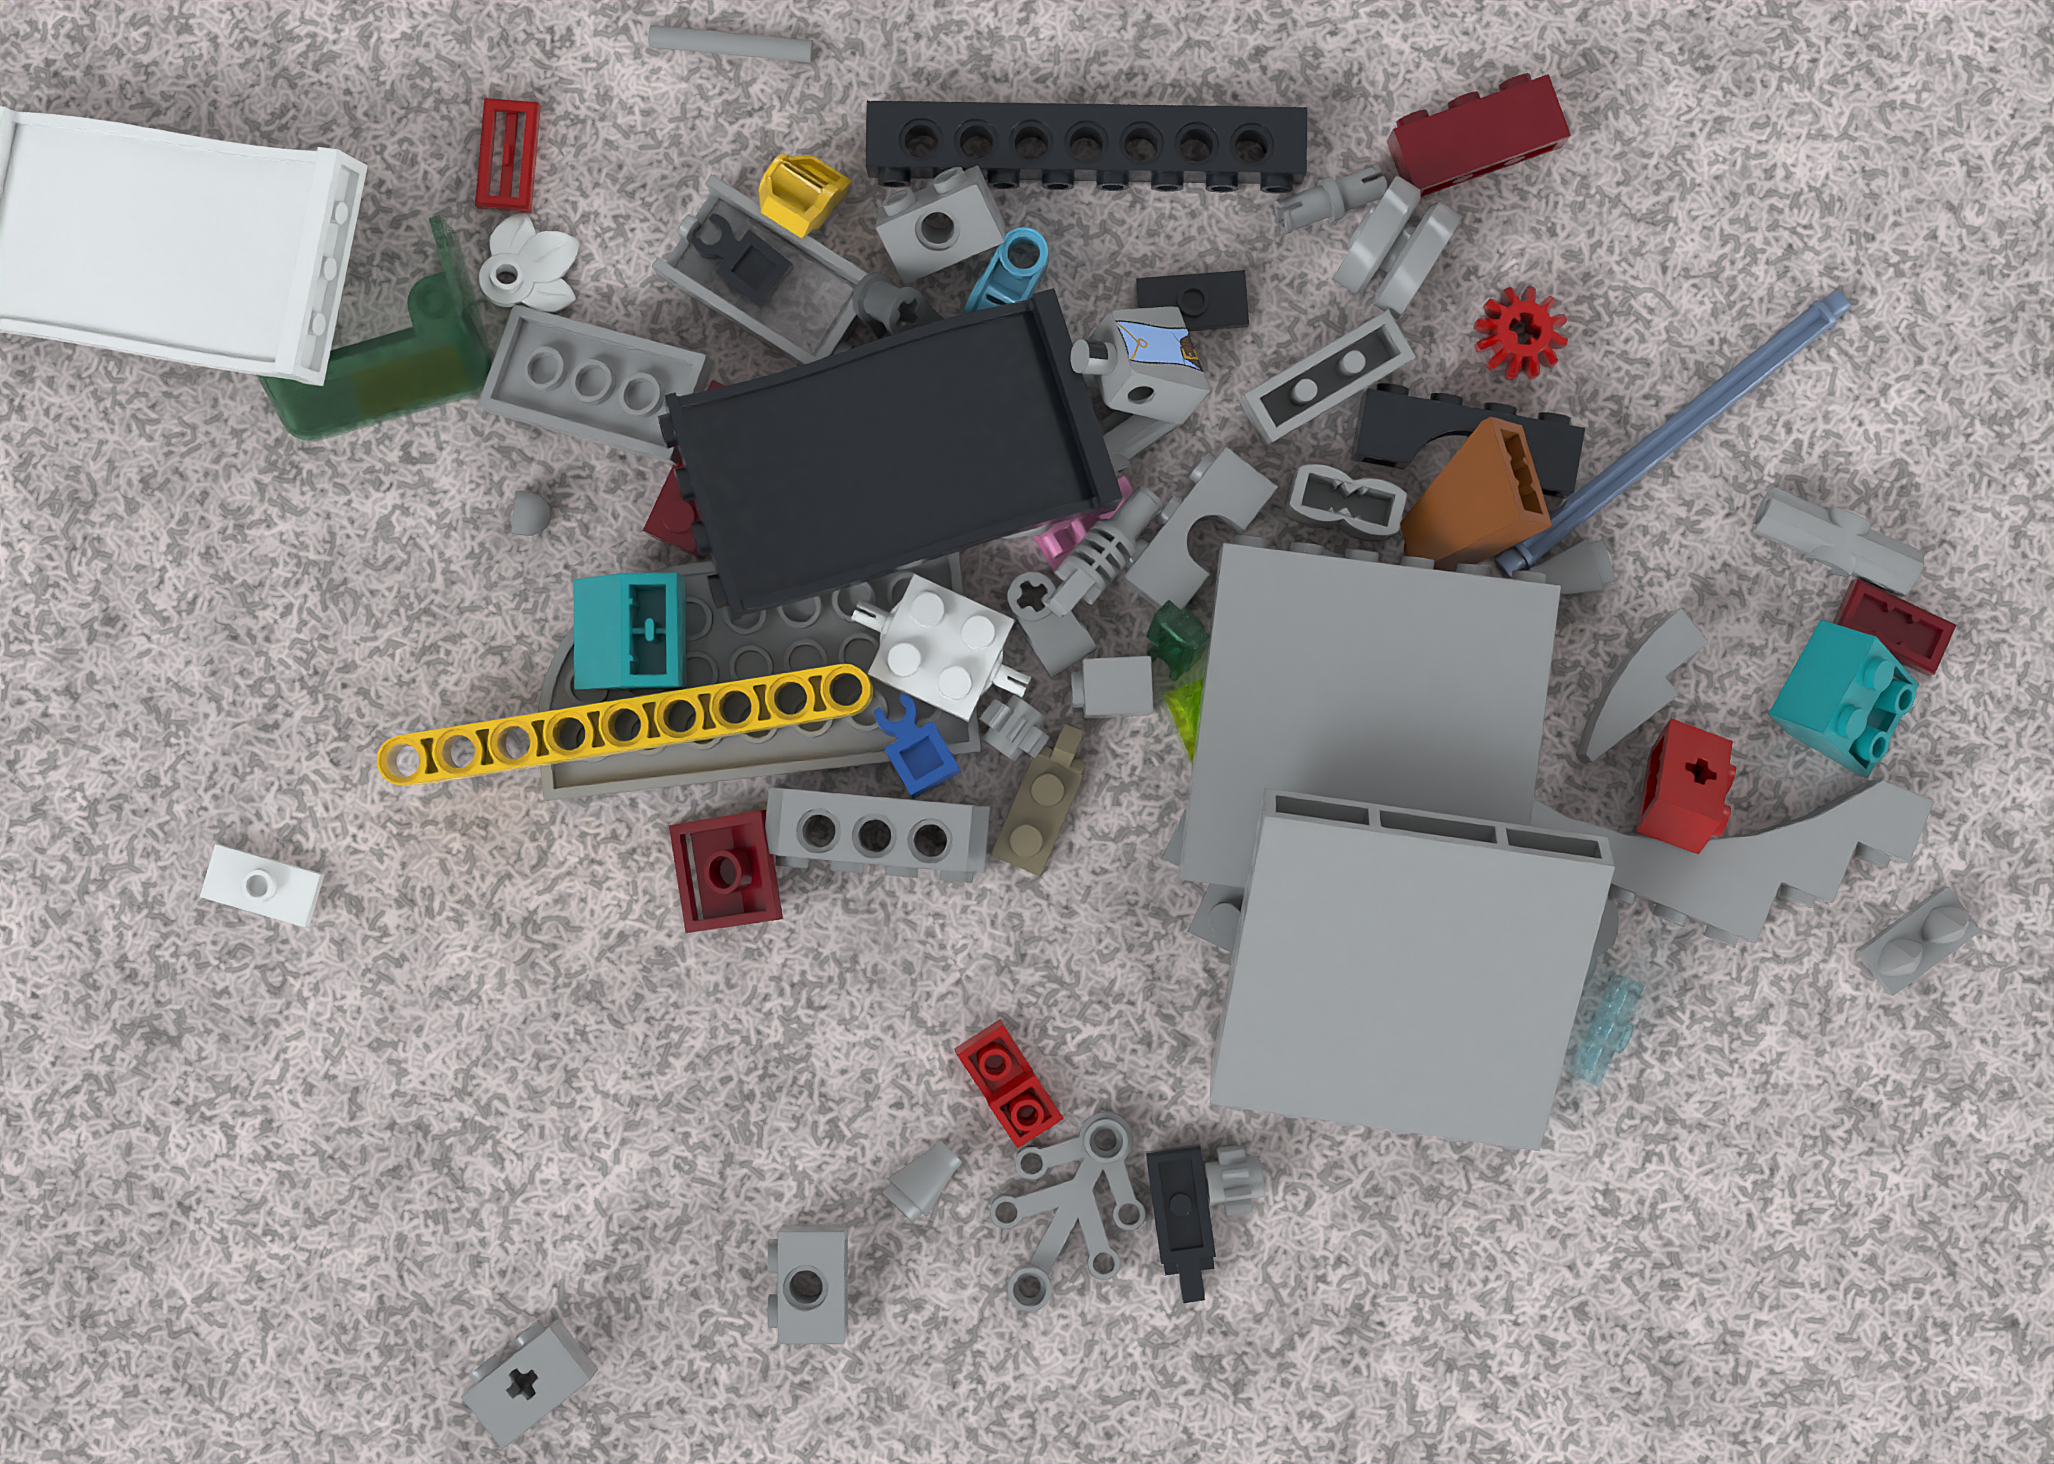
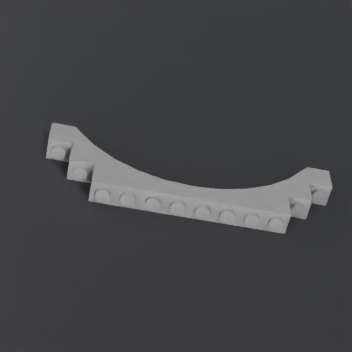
[1322,548,1934,948]

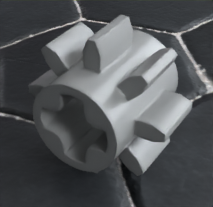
[979,694,1050,762]
[1204,1145,1265,1216]

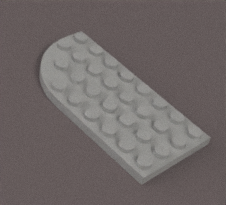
[538,551,982,801]

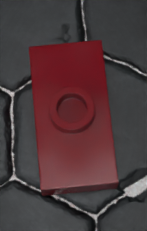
[1833,578,1957,676]

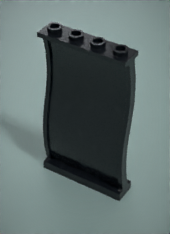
[657,288,1123,622]

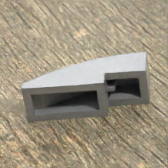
[1576,608,1709,764]

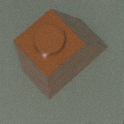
[1400,417,1552,572]

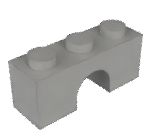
[1122,447,1278,621]

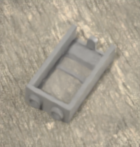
[652,174,868,366]

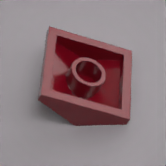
[669,809,783,933]

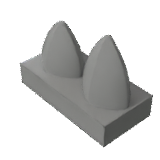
[1855,886,1981,996]

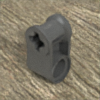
[852,272,944,339]

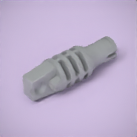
[1045,486,1163,618]

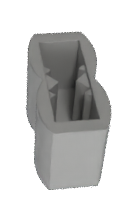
[1283,464,1407,542]

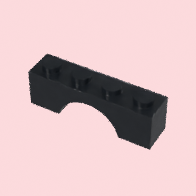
[1350,383,1585,498]

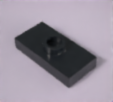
[1136,270,1249,332]

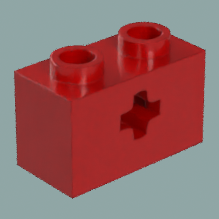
[1636,718,1736,855]

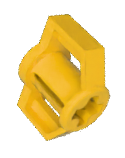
[758,153,852,239]

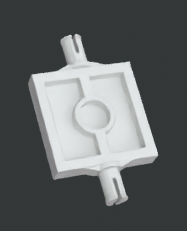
[851,574,1032,722]

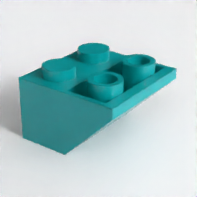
[573,573,687,690]
[1768,620,1919,779]

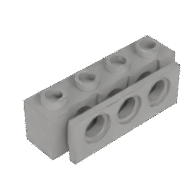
[765,787,991,883]

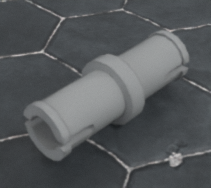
[1274,164,1388,234]

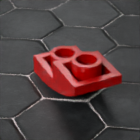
[954,1019,1064,1149]

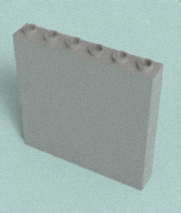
[1178,535,1561,888]
[1210,788,1615,1151]

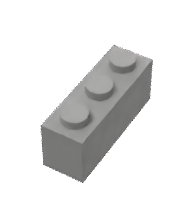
[1238,309,1416,447]

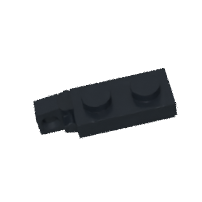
[1145,1144,1216,1303]

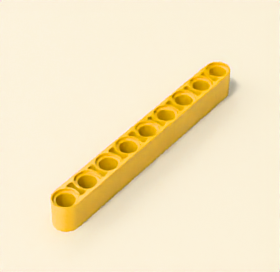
[376,664,873,786]

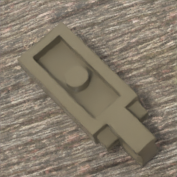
[991,723,1086,877]

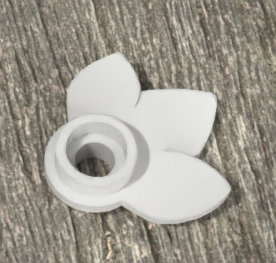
[479,212,579,313]

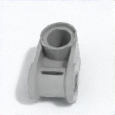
[1007,572,1097,679]

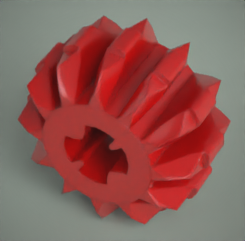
[1473,286,1568,380]

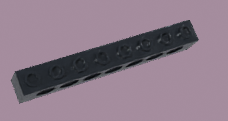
[866,100,1307,194]

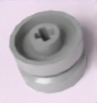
[1332,175,1463,320]

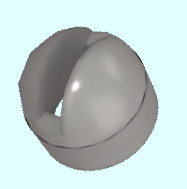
[511,491,551,536]

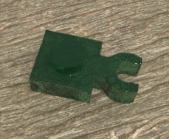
[1146,600,1210,681]

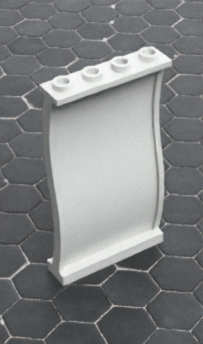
[0,106,368,386]

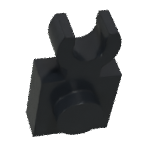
[691,213,794,310]

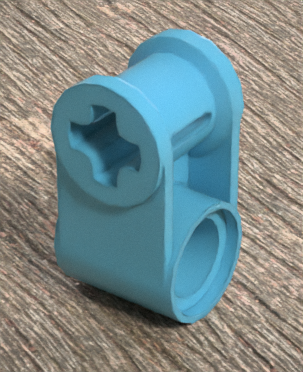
[963,227,1049,314]

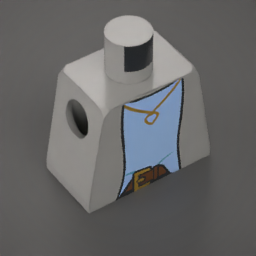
[1071,307,1211,425]

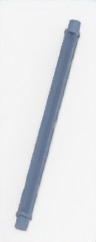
[1494,290,1851,579]

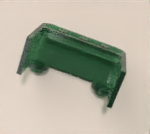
[256,215,493,442]

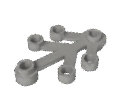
[990,1112,1146,1312]

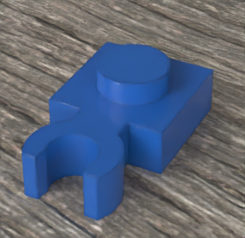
[874,693,961,799]

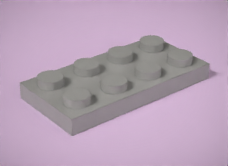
[477,304,714,466]

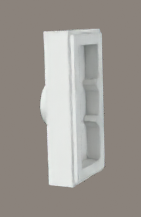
[200,844,325,927]

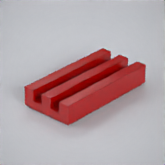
[475,98,541,213]

